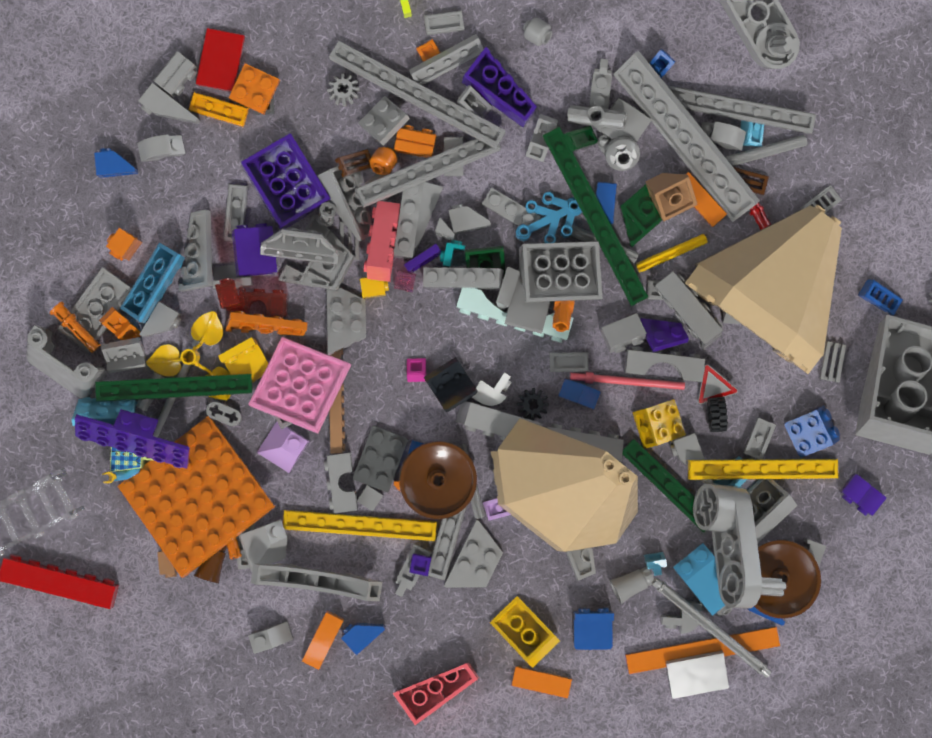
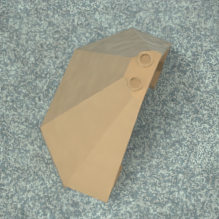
[685,204,842,374]
[491,418,638,552]

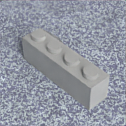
[394,182,443,259]

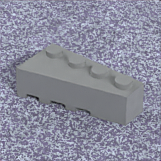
[655,271,723,350]
[456,401,542,440]

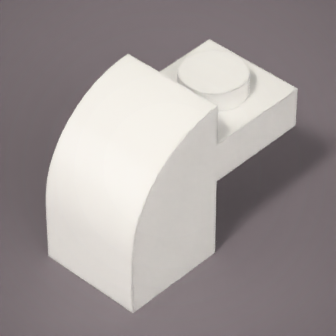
[472,372,512,406]

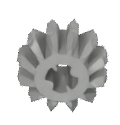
[327,73,360,107]

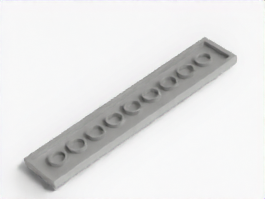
[613,51,760,222]

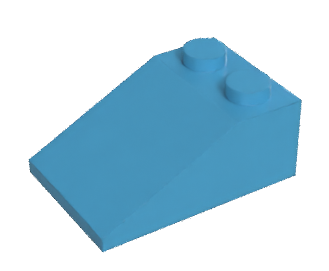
[673,543,725,616]

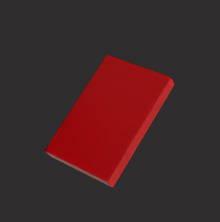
[196,28,245,92]

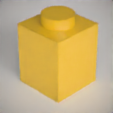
[360,278,389,299]

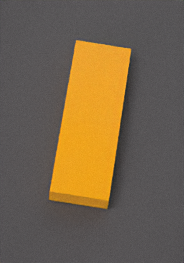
[188,92,249,127]

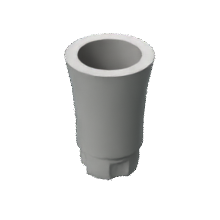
[609,567,654,604]

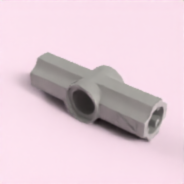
[567,105,627,129]

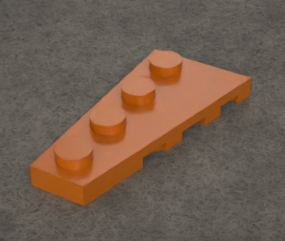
[225,311,307,336]

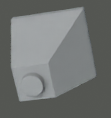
[238,520,287,572]

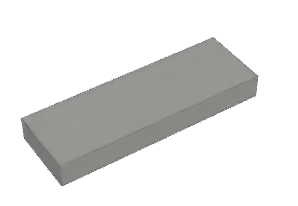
[224,184,249,242]

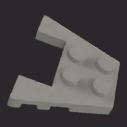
[278,214,355,290]

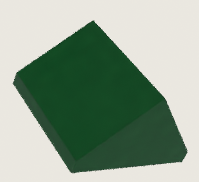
[465,246,505,278]

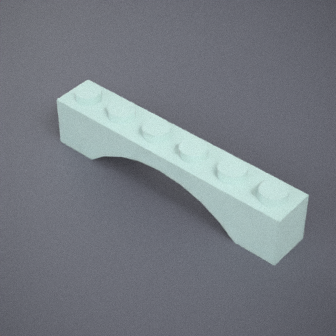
[456,288,574,343]

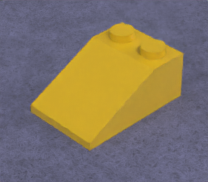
[490,596,560,668]

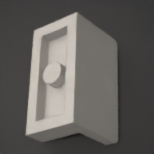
[212,265,254,290]

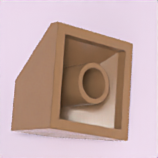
[645,173,698,222]

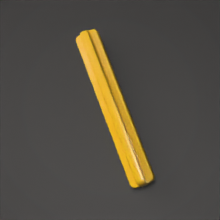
[636,234,708,273]

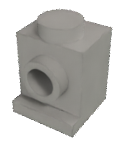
[803,538,826,566]

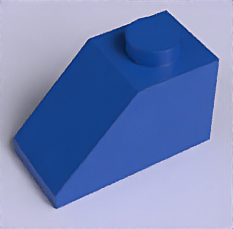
[94,148,138,178]
[341,623,386,655]

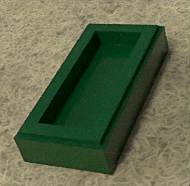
[563,125,598,152]

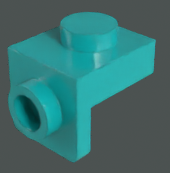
[440,240,466,268]

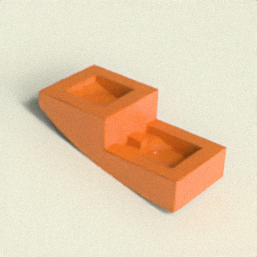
[99,307,141,341]

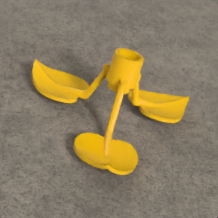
[146,311,231,400]

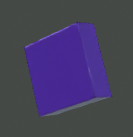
[409,553,432,576]

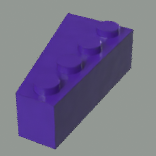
[462,47,537,127]

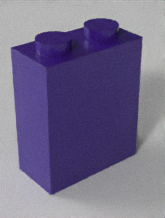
[232,223,277,277]

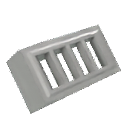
[800,185,842,214]

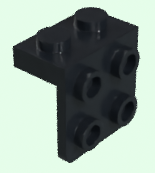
[423,357,478,412]

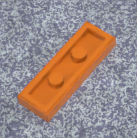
[686,172,727,227]
[511,666,572,698]

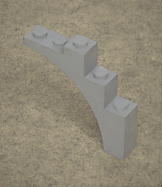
[251,563,383,601]

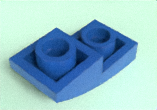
[596,182,617,224]

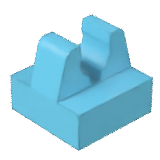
[644,552,667,576]

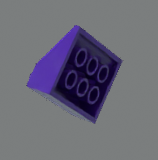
[241,133,331,230]

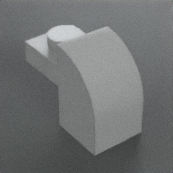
[701,122,746,151]
[137,134,185,162]
[660,601,702,634]

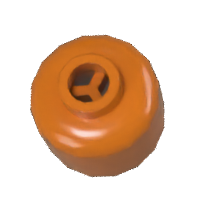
[369,147,397,175]

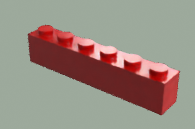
[0,554,119,609]

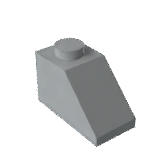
[448,204,491,234]
[139,302,182,337]
[248,621,293,654]

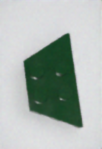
[620,184,662,247]

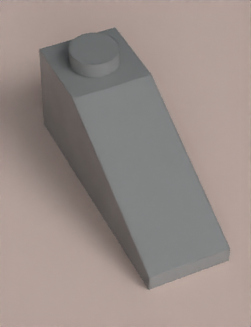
[138,83,200,124]
[670,433,714,484]

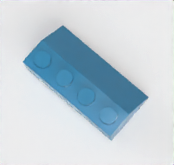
[120,242,185,324]

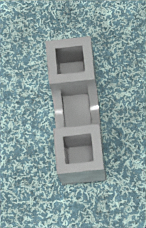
[324,452,358,513]

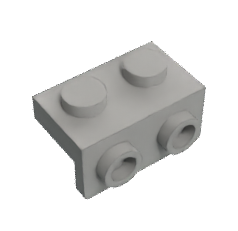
[101,337,146,373]

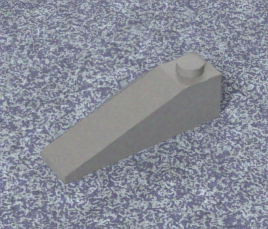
[317,159,372,241]

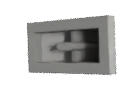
[457,85,492,119]

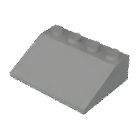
[519,242,603,302]

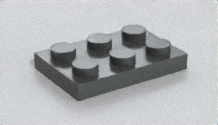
[353,425,409,493]

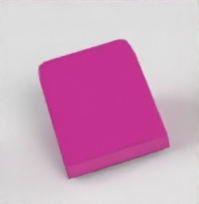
[407,358,426,382]

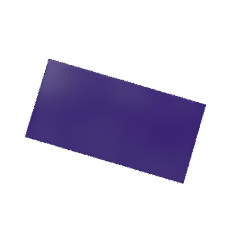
[404,244,441,274]

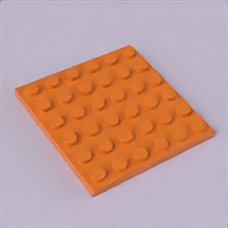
[118,416,276,578]

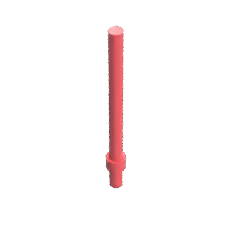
[570,372,685,390]

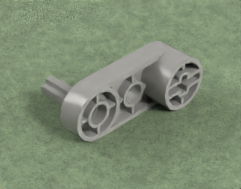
[715,0,800,69]
[693,483,786,609]

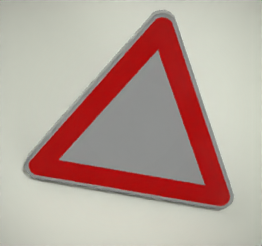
[698,364,738,404]

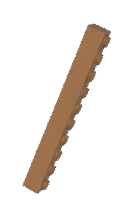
[330,348,345,454]

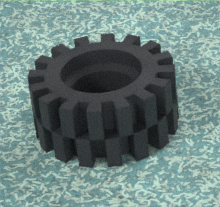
[707,397,728,432]

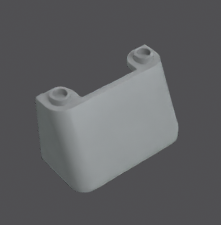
[26,325,107,398]

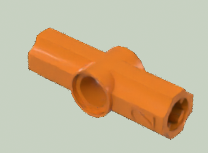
[552,300,575,332]

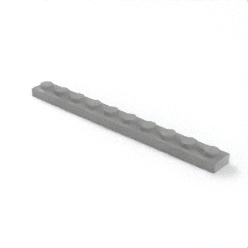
[329,41,506,149]

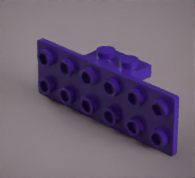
[75,409,190,468]

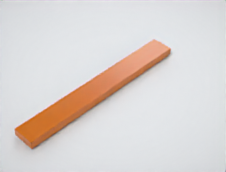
[625,626,780,674]

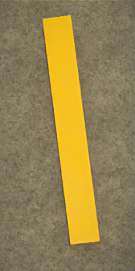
[688,459,838,480]
[283,510,437,541]

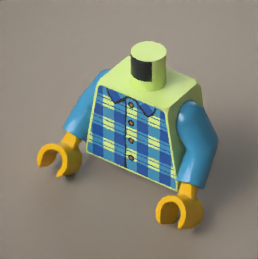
[102,447,153,484]

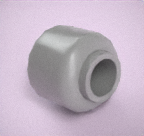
[523,17,552,46]

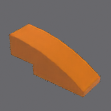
[302,610,344,670]

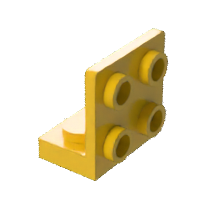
[218,337,269,383]
[632,399,686,449]

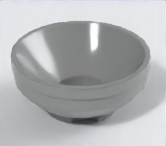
[605,136,640,171]

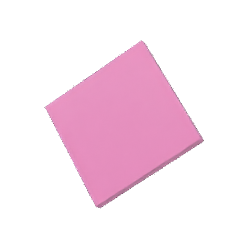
[249,337,351,434]

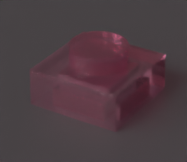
[394,270,416,293]

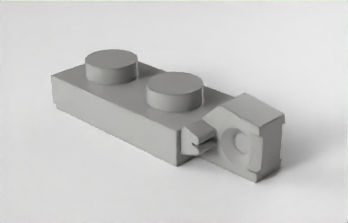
[589,59,612,109]
[395,543,431,597]

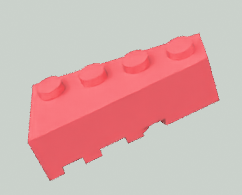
[364,201,400,282]
[393,662,479,725]

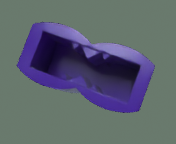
[840,474,886,516]

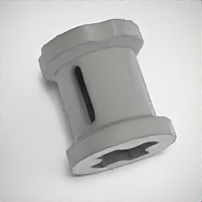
[317,202,337,227]

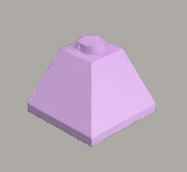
[257,422,309,473]

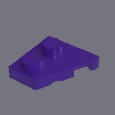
[640,318,689,352]

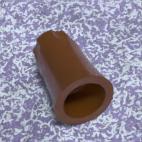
[193,545,227,584]

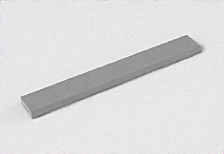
[667,85,816,134]
[355,139,501,208]

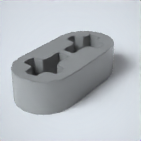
[206,402,242,426]

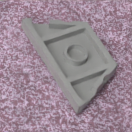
[326,287,366,355]
[444,519,503,588]

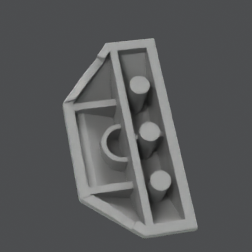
[260,227,339,264]

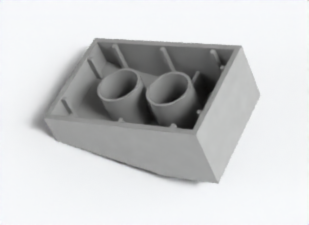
[855,315,932,455]

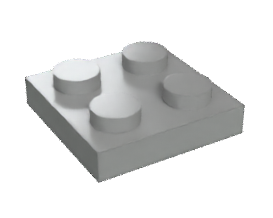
[358,96,410,146]

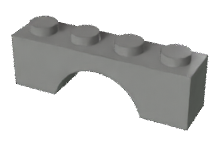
[423,268,504,289]
[624,347,705,382]

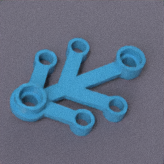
[515,192,581,243]

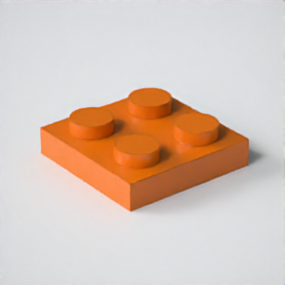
[229,63,280,115]

